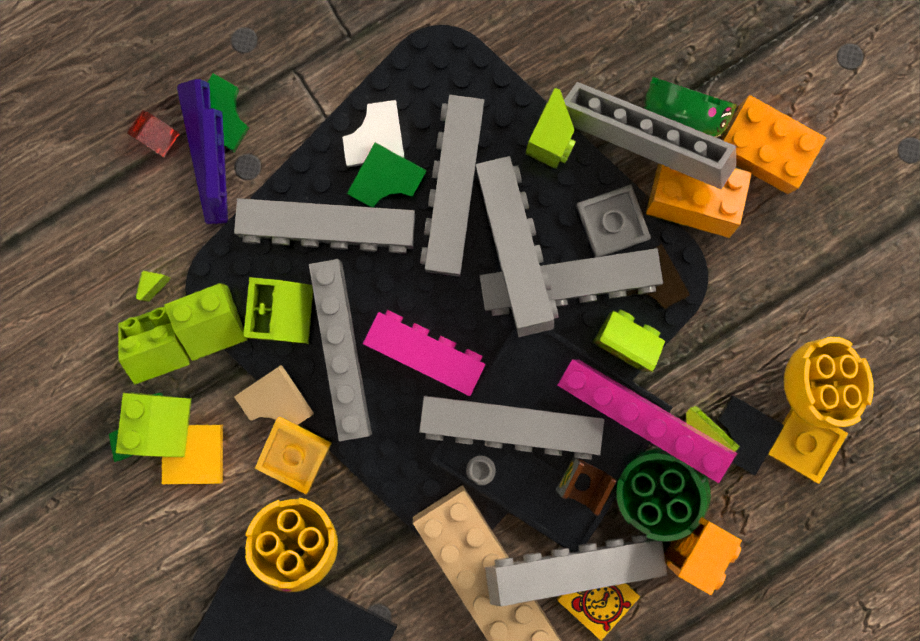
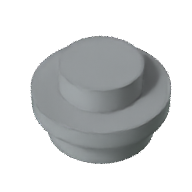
[466,456,496,485]

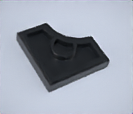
[717,395,784,476]

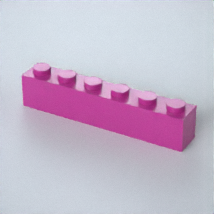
[557,359,737,483]

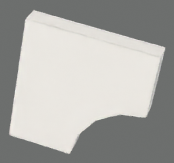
[342,100,404,167]

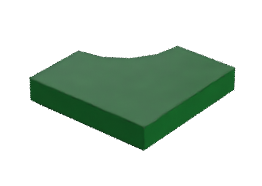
[208,73,249,152]
[347,142,426,208]

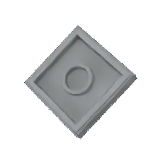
[576,184,651,258]

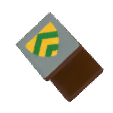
[556,456,616,516]

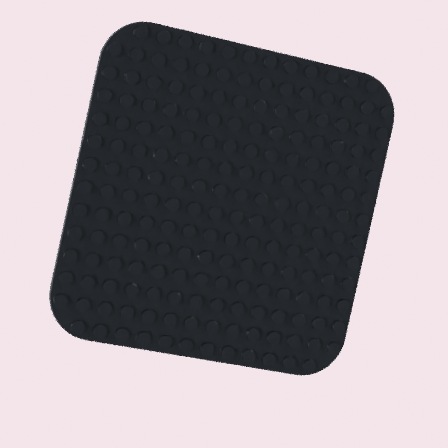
[186,25,708,536]

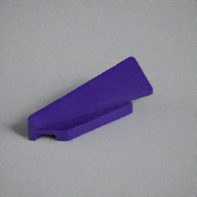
[177,79,228,224]

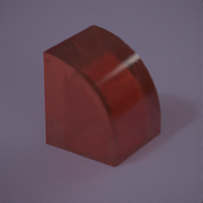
[127,110,180,158]

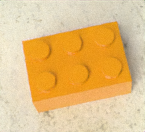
[720,95,826,194]
[646,163,752,238]
[664,517,742,595]

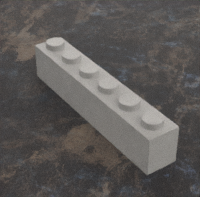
[564,82,736,189]
[420,95,484,277]
[476,156,559,337]
[234,198,416,253]
[480,248,663,316]
[309,259,372,441]
[419,396,604,460]
[485,534,668,606]

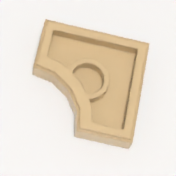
[234,365,314,425]

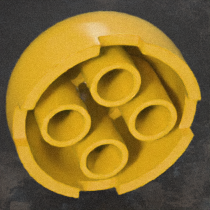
[784,337,873,428]
[245,498,338,592]

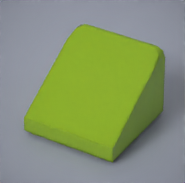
[136,271,171,302]

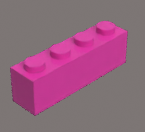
[363,310,486,396]

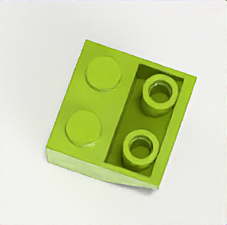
[243,277,314,344]
[118,307,190,385]

